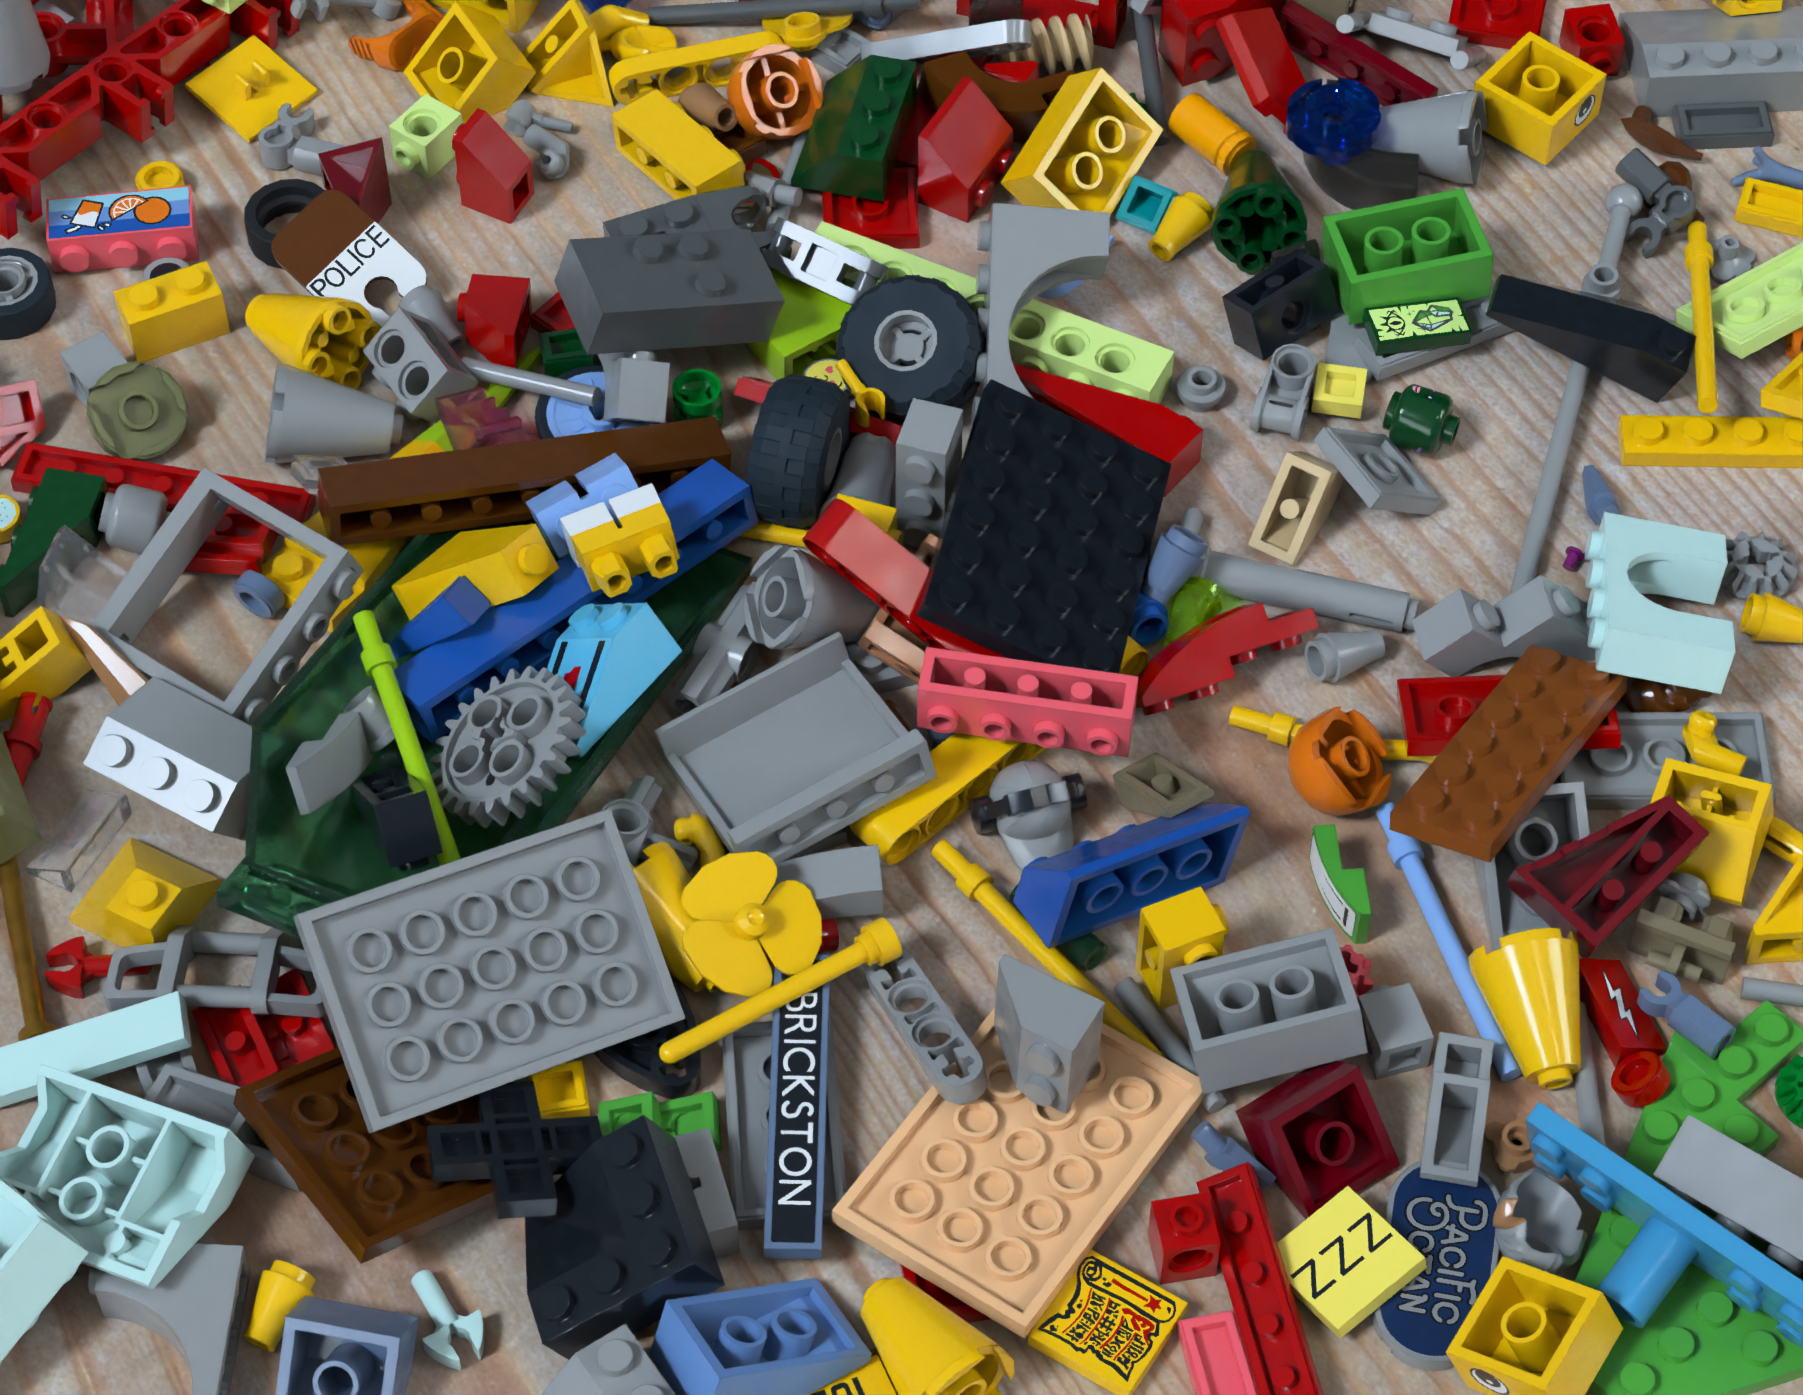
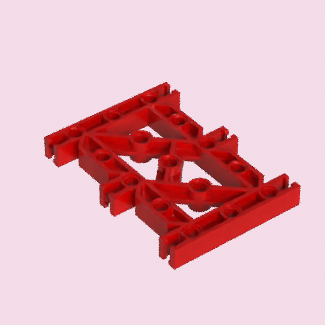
[0,0,300,240]

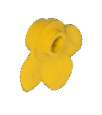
[762,12,854,52]

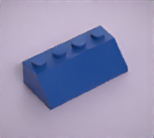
[1013,802,1251,949]

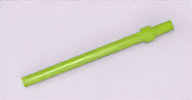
[353,610,461,866]

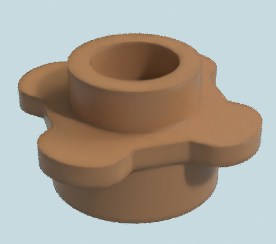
[1484,1114,1535,1173]

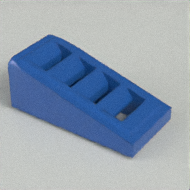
[388,575,490,660]

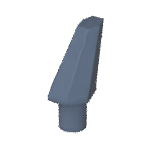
[1582,465,1620,525]
[1191,1120,1277,1188]

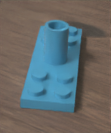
[1526,1102,1803,1348]

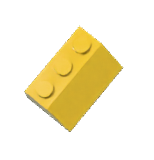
[1000,67,1164,215]

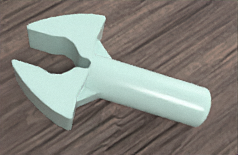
[411,1270,485,1371]

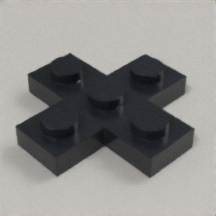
[426,1081,602,1219]

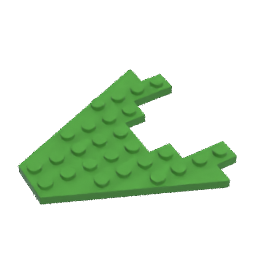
[1574,1000,1803,1395]

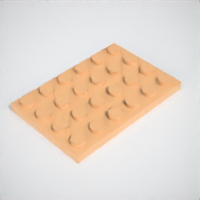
[831,1008,1204,1339]

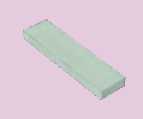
[0,991,192,1108]

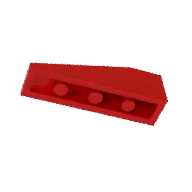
[1013,363,1203,497]

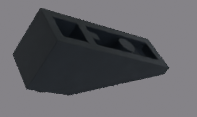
[349,765,443,872]

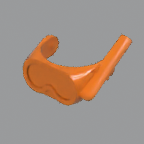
[348,0,444,71]

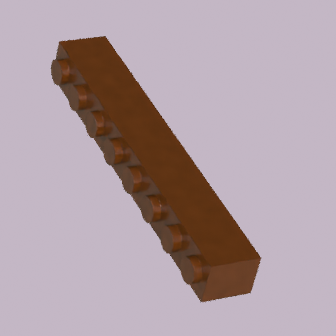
[318,417,731,546]

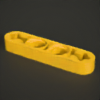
[608,31,784,105]

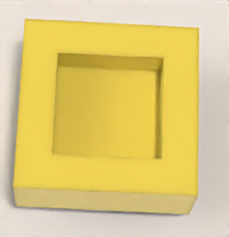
[1311,362,1367,419]

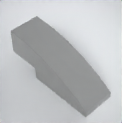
[762,845,883,919]
[1419,1032,1494,1187]
[144,1064,301,1192]

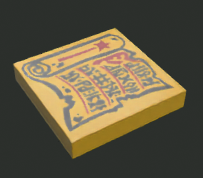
[1028,1249,1188,1395]

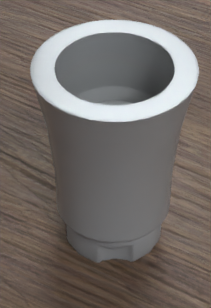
[819,432,896,517]

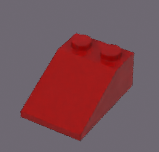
[1158,0,1286,87]

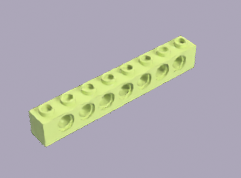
[798,221,1174,404]

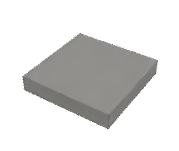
[1314,427,1441,515]

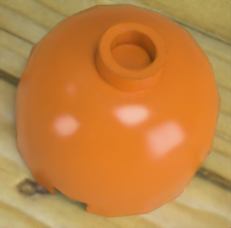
[727,44,824,140]
[1288,706,1392,816]

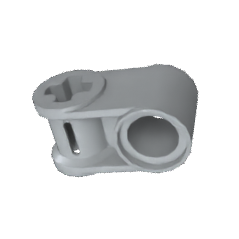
[1250,344,1316,441]

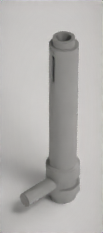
[1143,508,1419,633]

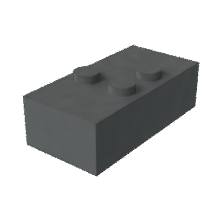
[554,229,785,355]

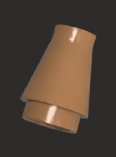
[678,83,738,131]

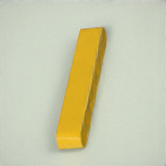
[850,635,1149,865]

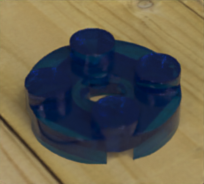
[1286,78,1381,166]

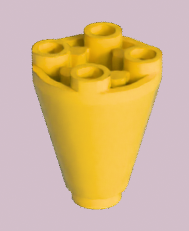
[245,293,381,390]

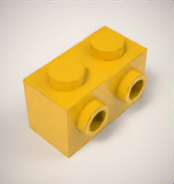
[113,261,230,363]
[1135,886,1229,1011]

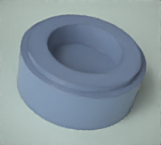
[233,570,286,619]

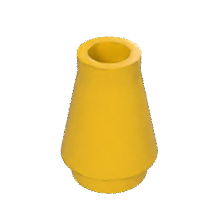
[1148,191,1213,262]
[1740,591,1803,643]
[242,1260,316,1352]

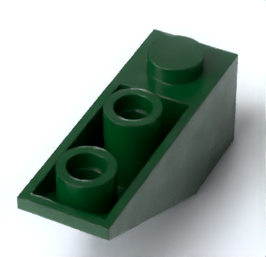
[0,467,109,617]

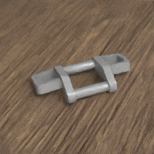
[103,925,326,1018]

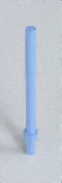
[1376,802,1522,1082]

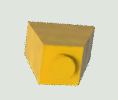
[391,523,559,621]

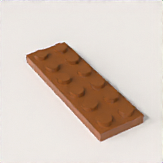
[1390,645,1628,862]

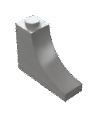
[88,1243,251,1395]

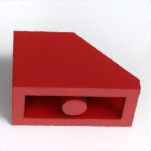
[457,274,532,369]

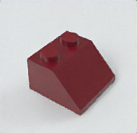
[1235,1061,1401,1219]

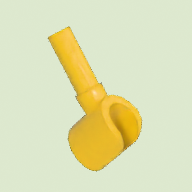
[835,359,885,428]

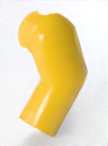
[588,5,649,42]
[1682,710,1748,776]
[674,813,726,869]

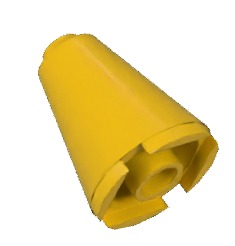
[630,841,719,993]
[1468,928,1581,1090]
[860,1277,1015,1395]

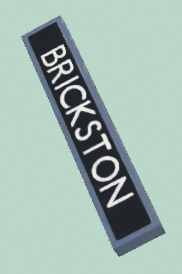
[764,954,830,1259]

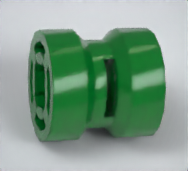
[672,369,723,428]

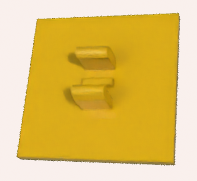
[185,35,318,144]

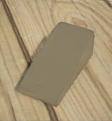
[1113,752,1215,818]

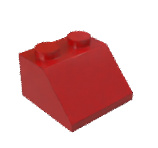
[918,76,1017,223]

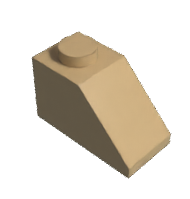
[1248,451,1345,566]

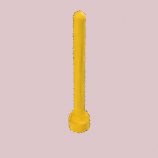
[659,917,902,1064]

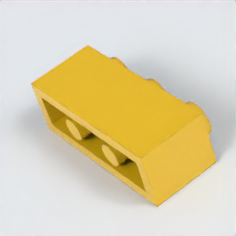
[611,89,746,200]

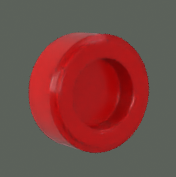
[1611,1051,1671,1108]

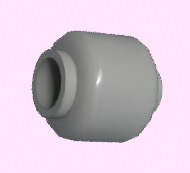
[98,484,171,554]

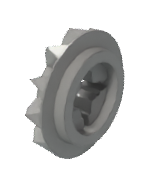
[1721,531,1798,600]

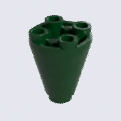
[1211,150,1307,273]

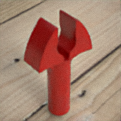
[44,936,152,999]

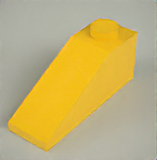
[0,606,92,722]

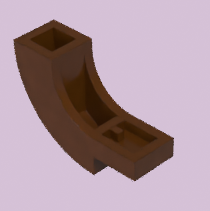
[917,51,1075,142]

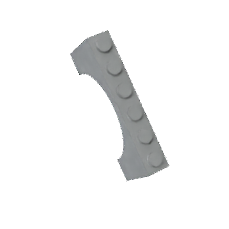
[972,203,1110,425]

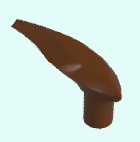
[1621,105,1703,161]

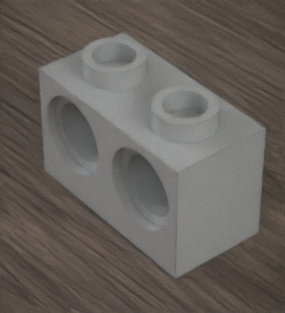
[363,307,479,423]

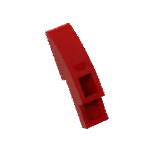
[1136,602,1319,716]

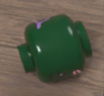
[1383,384,1461,457]

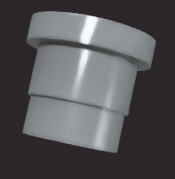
[343,685,410,752]

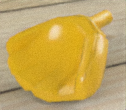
[598,25,677,61]

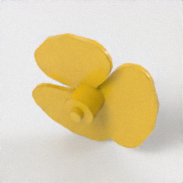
[681,851,822,998]

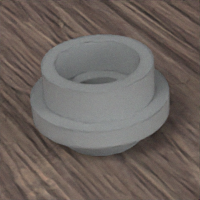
[1176,366,1226,412]

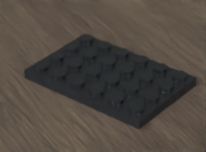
[916,379,1172,674]

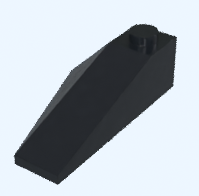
[1486,274,1696,403]

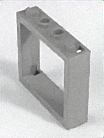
[90,467,364,726]

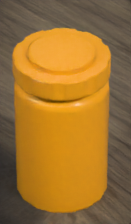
[1168,93,1257,176]

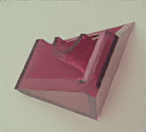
[435,387,541,451]

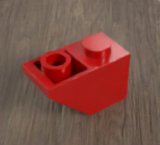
[452,108,535,224]

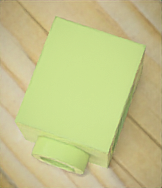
[389,94,463,180]

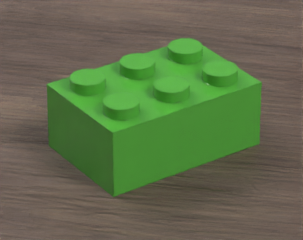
[1321,188,1493,325]

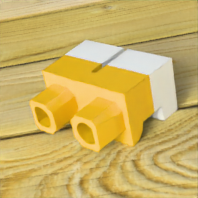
[560,483,680,598]

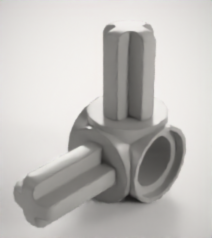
[602,775,698,874]

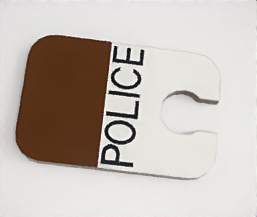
[271,189,427,328]

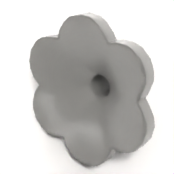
[1708,235,1755,284]

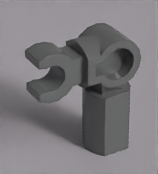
[1615,148,1696,259]

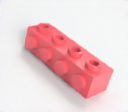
[917,647,1139,757]

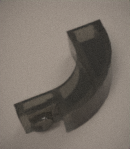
[1302,79,1419,210]

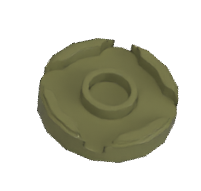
[86,362,188,462]

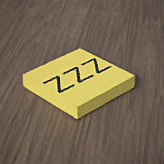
[1278,1186,1427,1339]

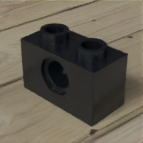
[1222,249,1339,361]

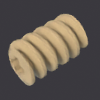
[997,13,1094,75]

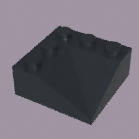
[525,1115,725,1360]

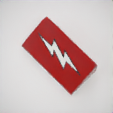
[1579,958,1667,1068]

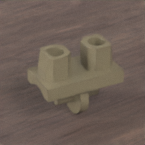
[1628,896,1736,985]

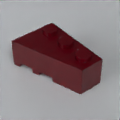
[1506,795,1709,958]

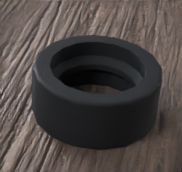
[244,179,325,269]

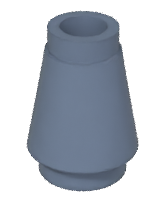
[1141,524,1208,604]

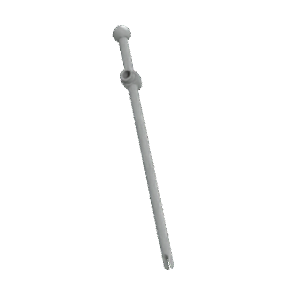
[1509,183,1643,595]

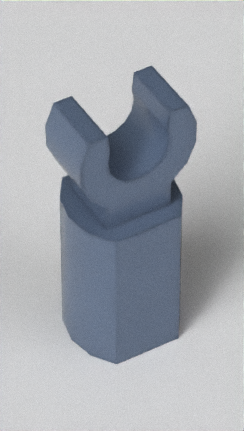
[1637,970,1736,1060]

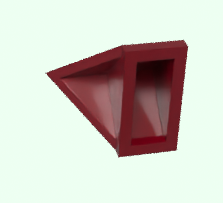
[318,137,392,224]

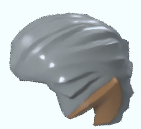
[1492,1167,1588,1275]

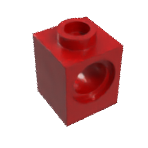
[1559,3,1625,77]
[1148,1192,1221,1285]

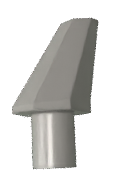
[744,170,803,208]

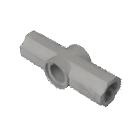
[669,581,759,716]

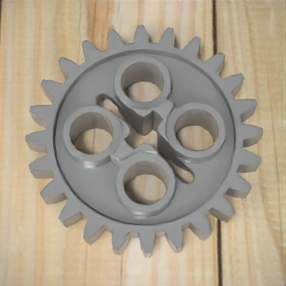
[430,666,586,828]

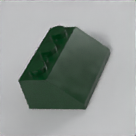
[791,55,917,202]

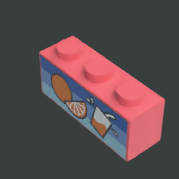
[46,185,199,274]

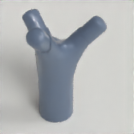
[1731,146,1803,190]

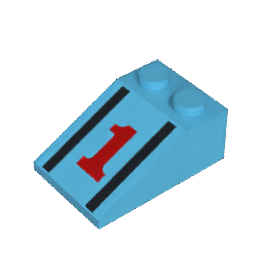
[547,602,682,758]

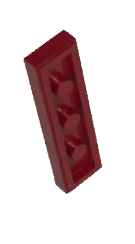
[1280,0,1438,106]

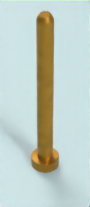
[0,855,57,1041]

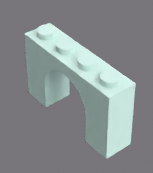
[1585,512,1736,694]

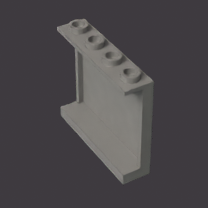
[654,631,937,865]

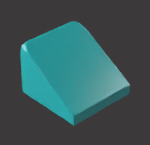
[1115,175,1180,235]

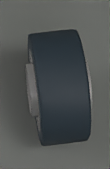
[0,247,56,340]

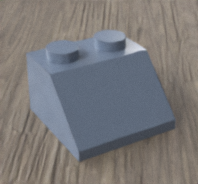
[276,1296,419,1395]

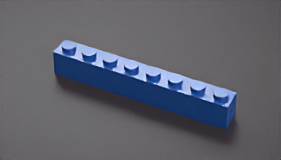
[394,458,759,743]

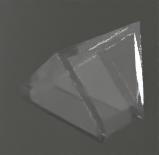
[36,525,128,625]

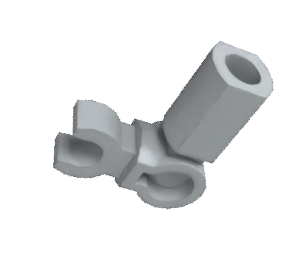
[258,103,346,176]

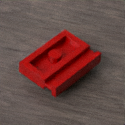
[183,506,279,575]

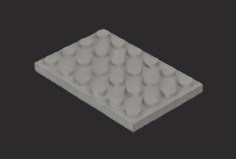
[293,808,686,1133]

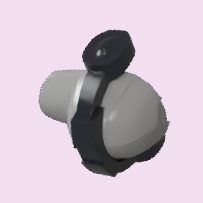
[969,760,1087,871]

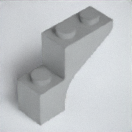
[597,350,670,425]
[1412,575,1596,677]

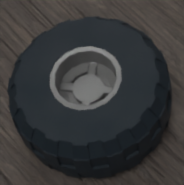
[836,275,986,425]
[746,374,851,530]

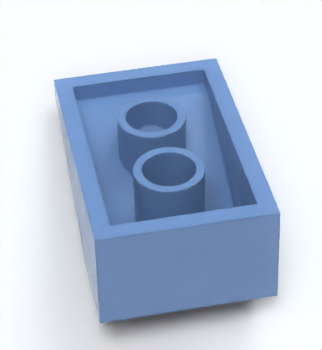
[650,1278,872,1395]

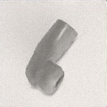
[523,124,570,180]

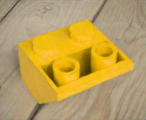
[1650,757,1774,907]

